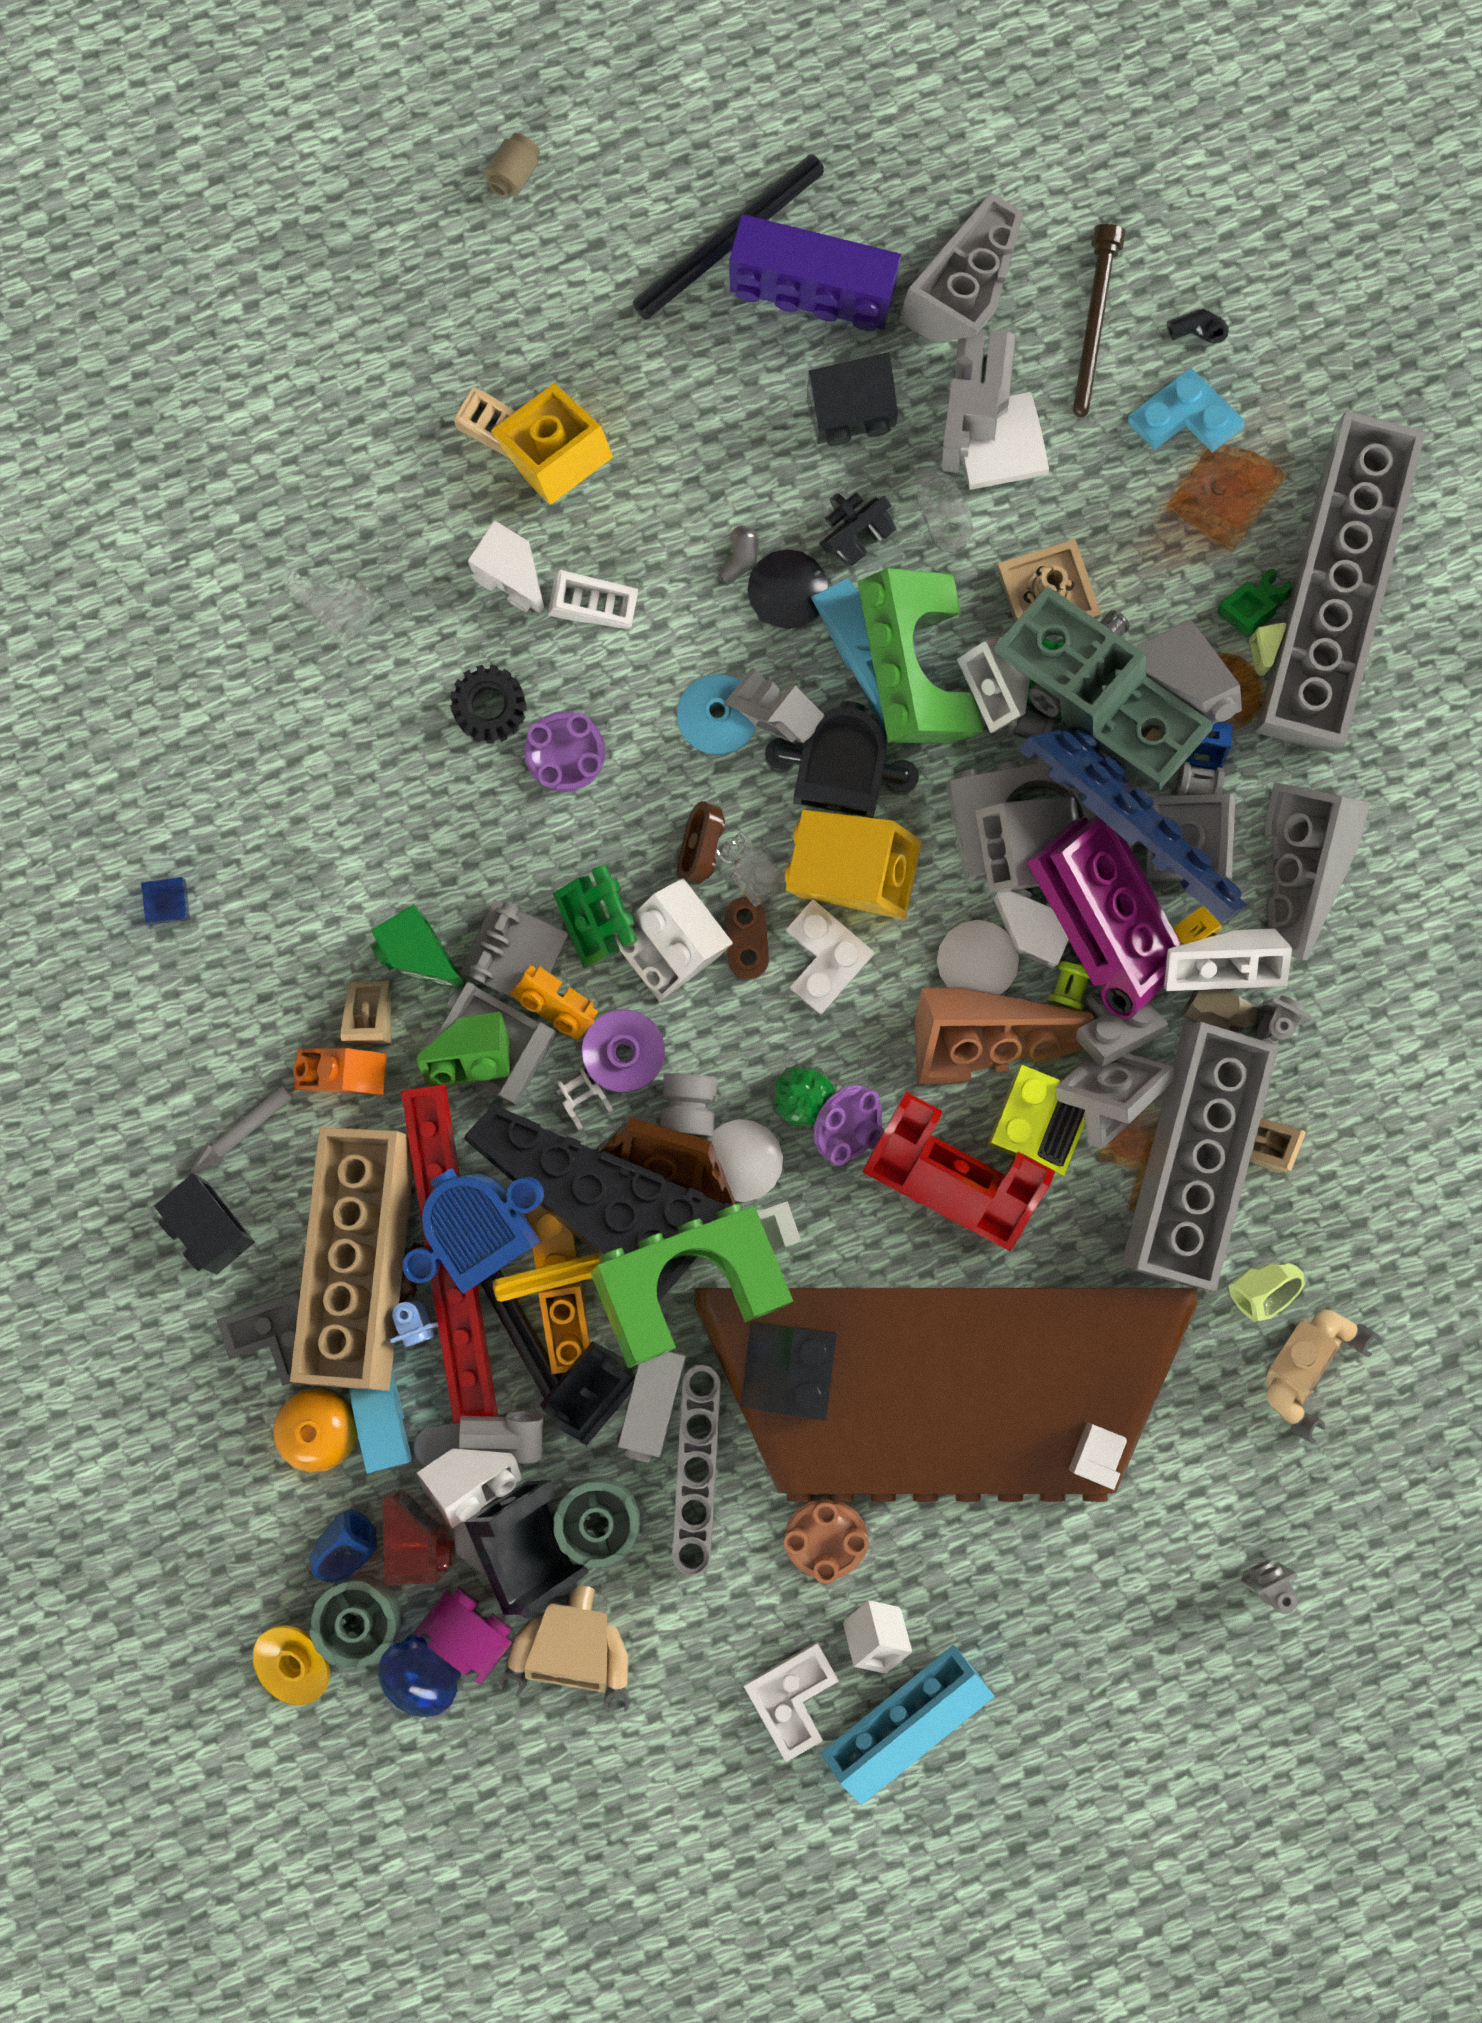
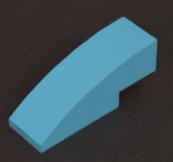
[349,1368,412,1474]

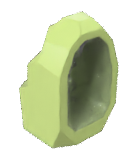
[1228,1263,1305,1322]

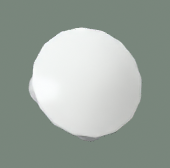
[937,920,1019,995]
[707,1119,783,1202]

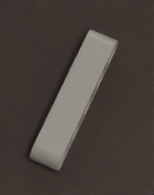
[672,1363,721,1576]

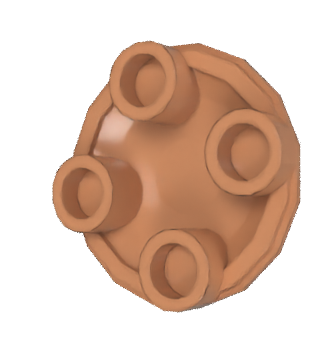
[784,1498,868,1584]

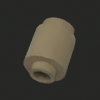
[484,133,540,197]

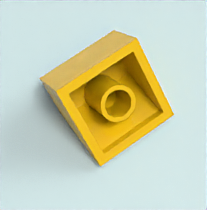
[491,382,613,505]

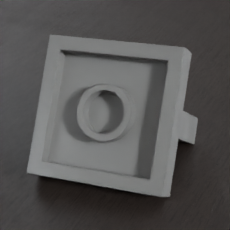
[1146,793,1235,881]
[1056,1053,1174,1149]

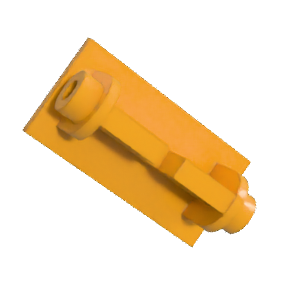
[509,964,598,1041]

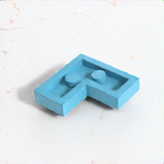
[1128,367,1244,453]

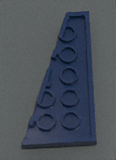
[1018,726,1247,923]

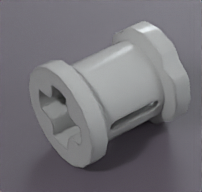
[1175,761,1225,796]

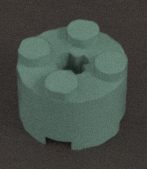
[554,1478,641,1568]
[310,1575,402,1669]

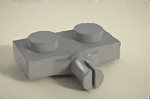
[1075,993,1168,1067]

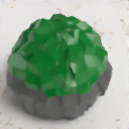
[769,1064,837,1130]

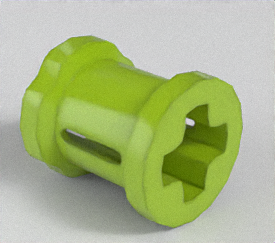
[1047,961,1091,1011]

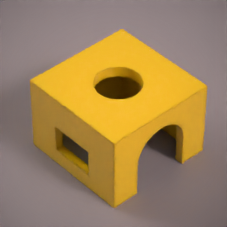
[1173,906,1222,945]

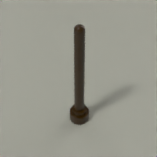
[1073,224,1126,418]

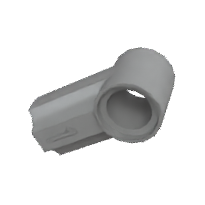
[459,1411,543,1463]

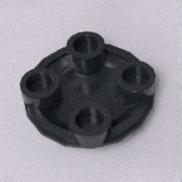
[747,549,828,629]

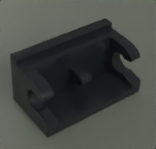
[539,1341,636,1446]

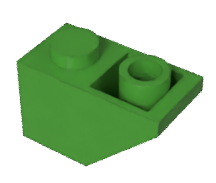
[417,1012,510,1086]

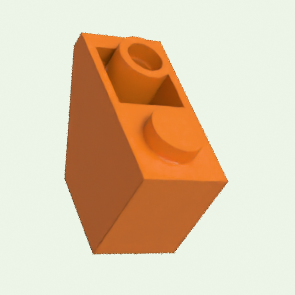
[293,1048,387,1095]

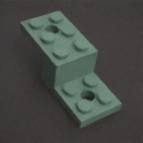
[994,586,1213,790]

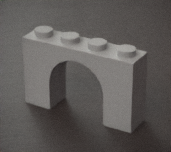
[946,746,1132,883]

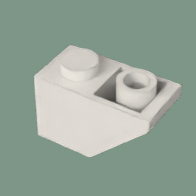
[468,520,544,613]
[993,889,1069,969]
[417,1448,522,1528]

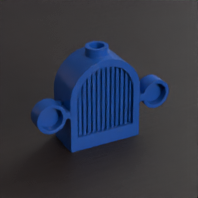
[403,1168,544,1294]

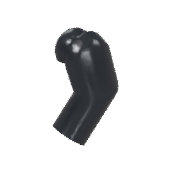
[1167,309,1229,343]

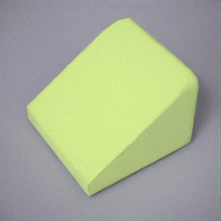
[1249,622,1287,676]

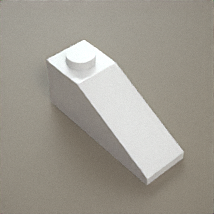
[1164,929,1292,991]

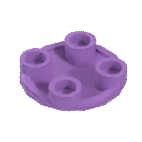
[524,711,605,792]
[814,1085,884,1166]

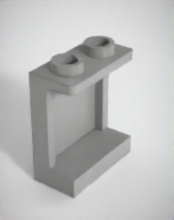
[425,982,557,1105]

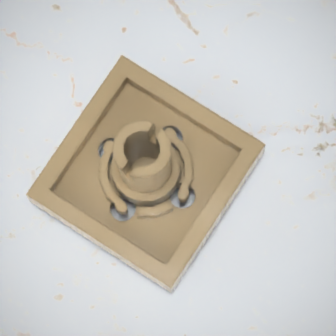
[996,539,1101,622]

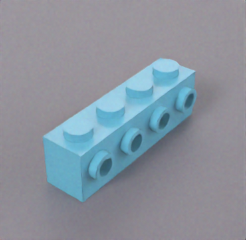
[820,1645,995,1805]

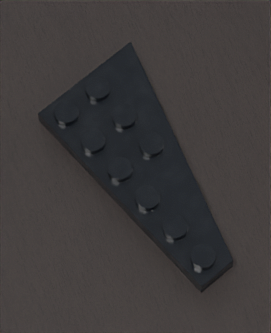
[464,1105,733,1303]

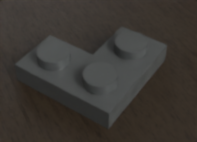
[217,1292,300,1386]

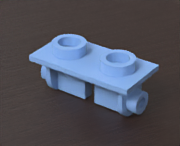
[390,1301,438,1347]

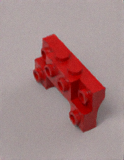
[862,1092,1055,1252]

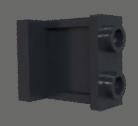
[464,1480,589,1618]

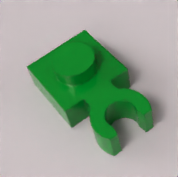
[1218,569,1292,637]

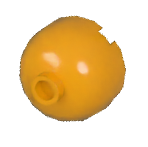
[273,1387,358,1473]

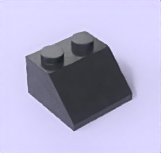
[806,352,898,446]
[740,1321,837,1420]

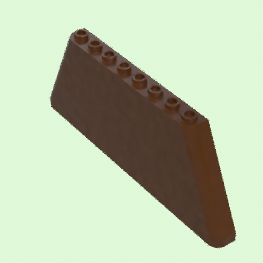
[694,1288,1198,1502]

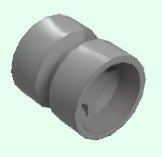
[660,1073,718,1137]

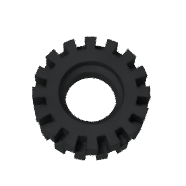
[450,665,527,744]

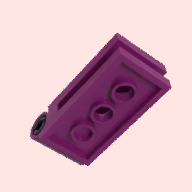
[1026,815,1181,1019]

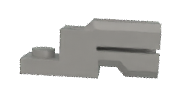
[942,329,1015,473]

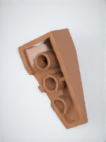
[914,988,1093,1084]

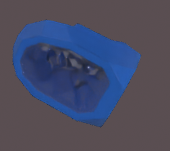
[309,1508,377,1582]

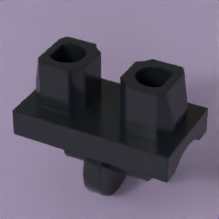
[819,492,897,566]

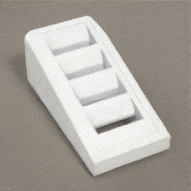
[548,570,638,629]

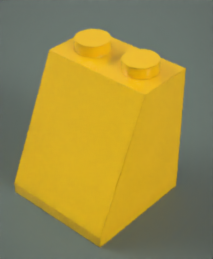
[785,810,922,920]

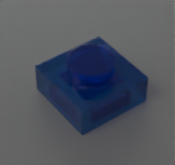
[141,877,190,925]

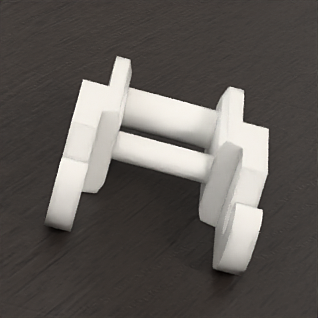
[556,1067,614,1131]

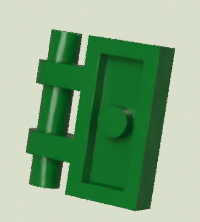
[553,864,638,969]

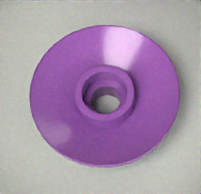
[582,1010,665,1093]

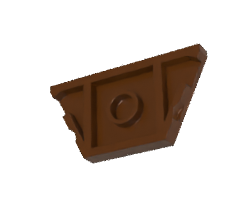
[594,1117,736,1205]

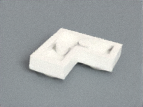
[786,899,875,1016]
[744,1641,839,1762]

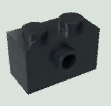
[154,1173,255,1275]

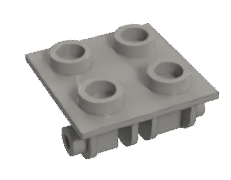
[459,899,569,1000]

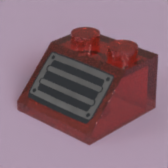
[383,1489,454,1585]

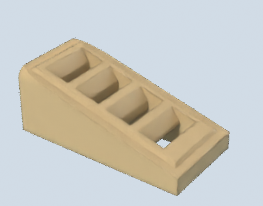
[454,387,515,458]

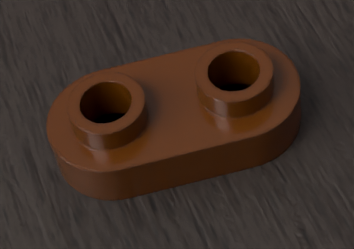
[677,801,725,885]
[724,897,769,980]

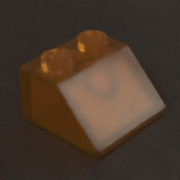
[1166,444,1288,553]

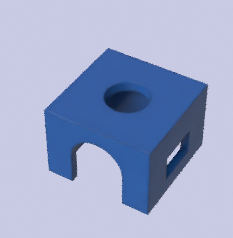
[1186,722,1233,770]

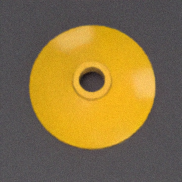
[253,1625,330,1705]

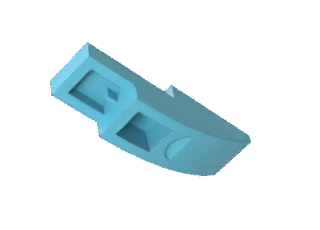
[811,578,888,741]

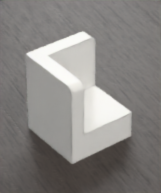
[757,1201,801,1251]
[1068,1422,1127,1490]
[843,1600,912,1674]

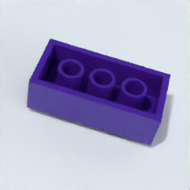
[729,214,901,331]

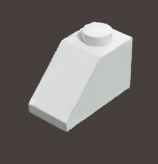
[957,637,1030,733]

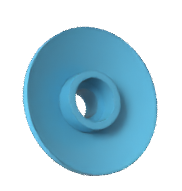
[677,674,756,755]

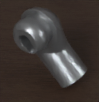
[715,525,759,586]

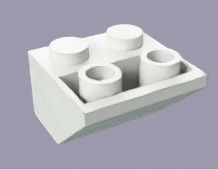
[614,878,733,1002]

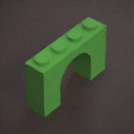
[857,568,984,744]
[590,1204,793,1368]

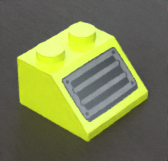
[987,1065,1085,1176]

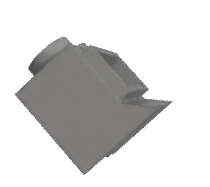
[724,668,825,743]

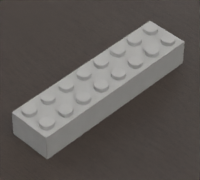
[1255,410,1426,754]

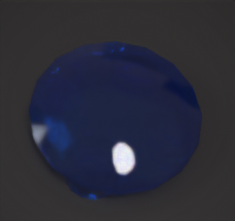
[378,1634,461,1718]

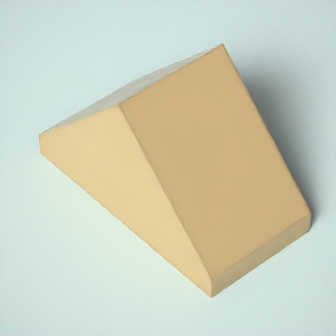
[340,980,392,1046]
[1250,1118,1306,1173]

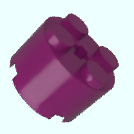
[414,1587,513,1684]

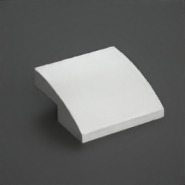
[961,392,1049,490]

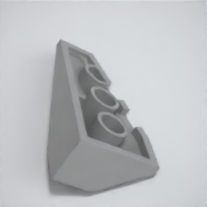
[898,193,1024,342]
[1265,782,1370,960]

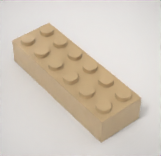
[290,1127,413,1391]

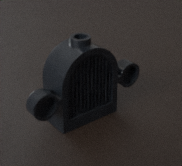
[765,701,919,818]

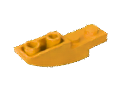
[527,1205,591,1374]

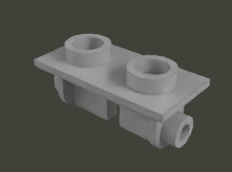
[1256,996,1313,1044]
[1241,1560,1298,1614]

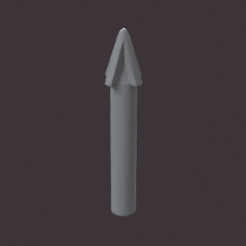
[191,1085,293,1173]

